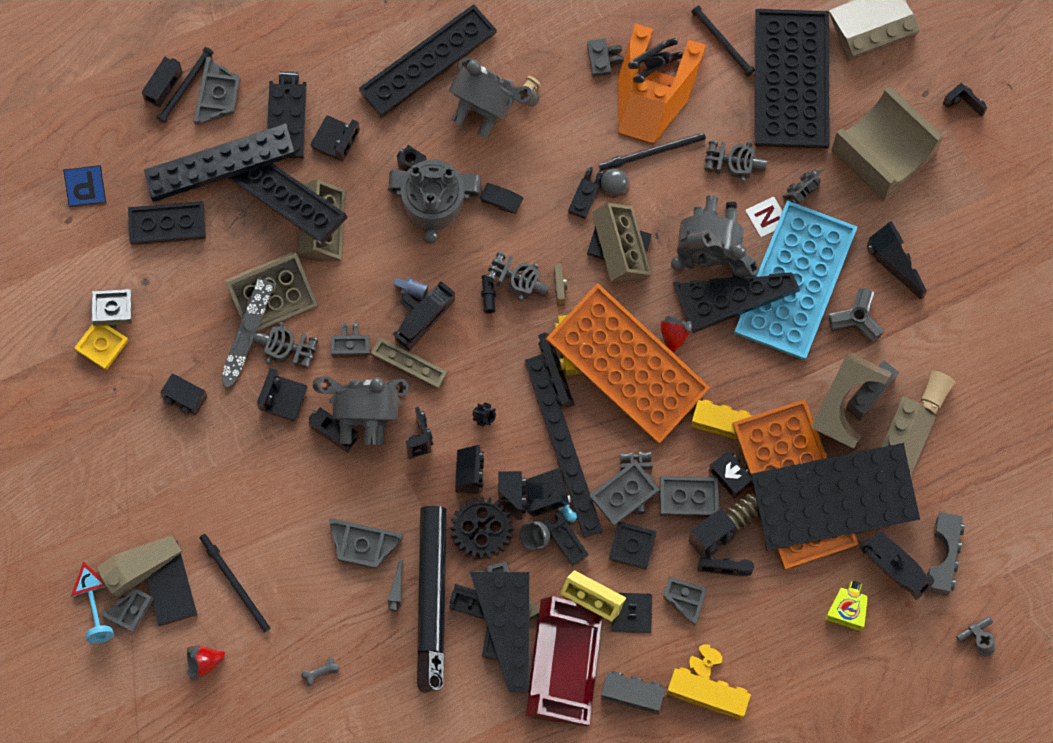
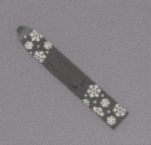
[222,277,274,387]

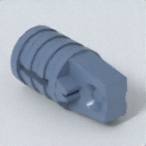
[393,277,429,301]

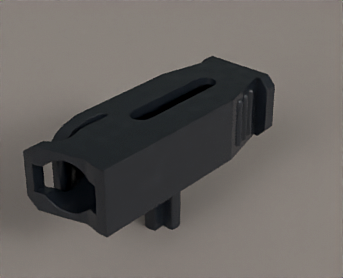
[392,281,455,351]
[859,530,934,600]

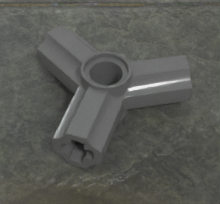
[829,288,884,343]

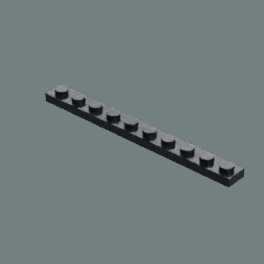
[525,354,603,538]

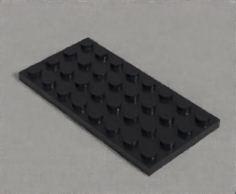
[755,9,830,149]
[751,443,920,551]

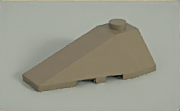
[98,535,183,598]

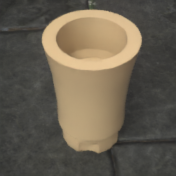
[920,371,956,415]

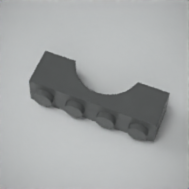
[926,512,965,596]

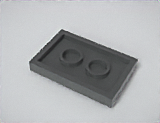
[589,460,660,526]
[659,476,719,517]

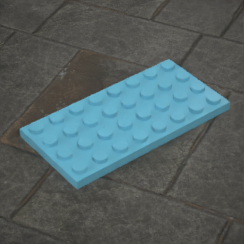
[734,200,857,361]

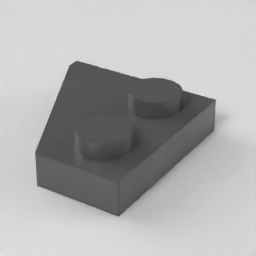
[663,577,707,625]
[101,588,154,633]

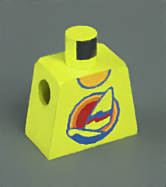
[825,581,868,631]

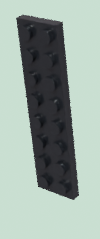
[359,4,497,117]
[144,124,296,202]
[228,163,348,245]

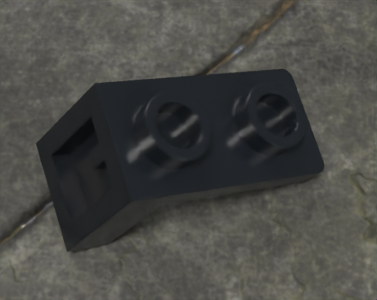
[943,82,987,117]

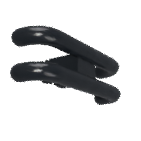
[628,38,683,84]

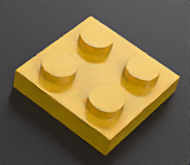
[74,324,129,370]

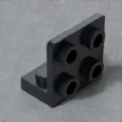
[310,115,360,162]
[257,368,308,421]
[406,406,434,459]
[525,468,570,517]

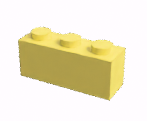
[560,570,626,622]

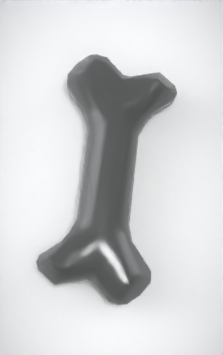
[301,657,340,686]

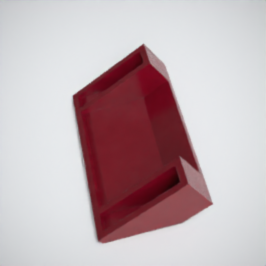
[526,596,602,726]

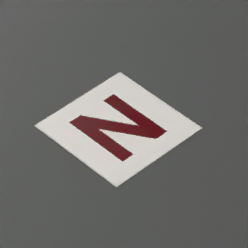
[745,197,783,237]

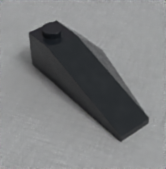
[867,221,927,299]

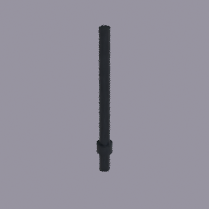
[598,132,706,171]
[199,534,271,633]

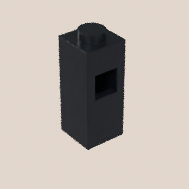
[142,57,183,108]
[308,407,359,453]

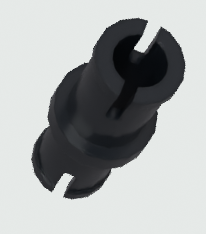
[481,274,496,314]

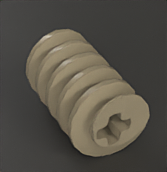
[726,493,759,531]

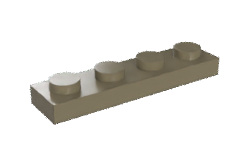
[371,337,447,390]

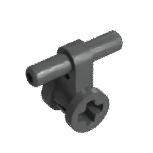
[956,616,995,657]

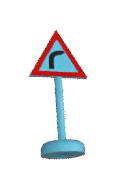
[71,561,114,644]

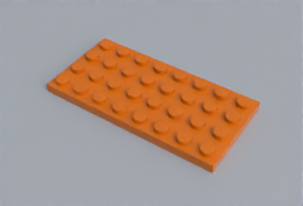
[545,283,711,444]
[732,399,859,570]

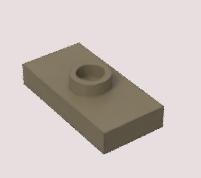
[554,263,567,306]

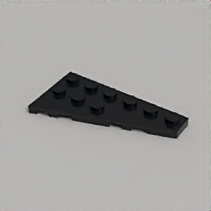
[673,272,800,333]
[470,572,529,692]

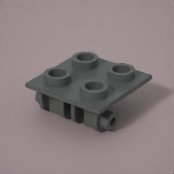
[783,169,825,204]

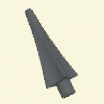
[387,559,403,612]

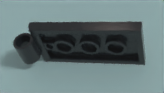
[267,71,307,158]

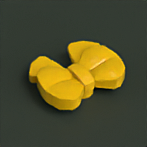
[689,644,722,677]

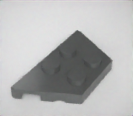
[194,57,241,125]
[329,518,403,569]

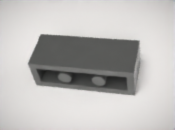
[845,360,899,421]
[601,671,665,714]

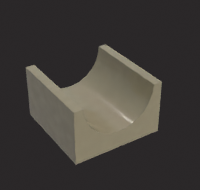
[832,86,943,201]
[811,353,892,448]

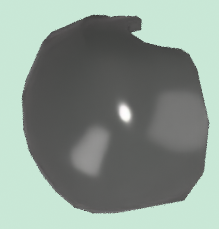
[600,168,630,197]
[520,521,550,551]

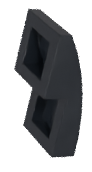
[479,183,524,214]

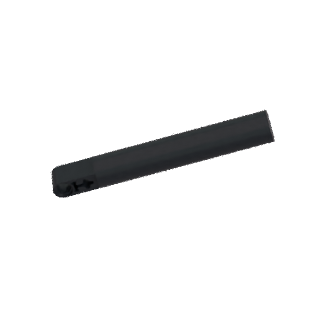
[417,506,447,693]

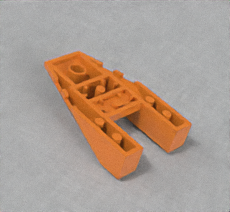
[618,24,706,145]

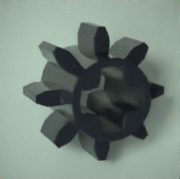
[472,402,496,427]

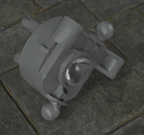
[449,57,539,138]
[388,159,481,244]
[671,195,759,278]
[313,376,409,445]

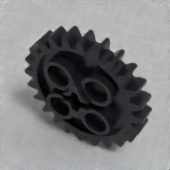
[450,496,514,560]

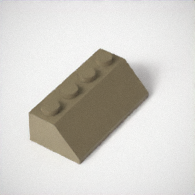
[298,179,346,261]
[592,203,652,283]
[881,396,936,475]

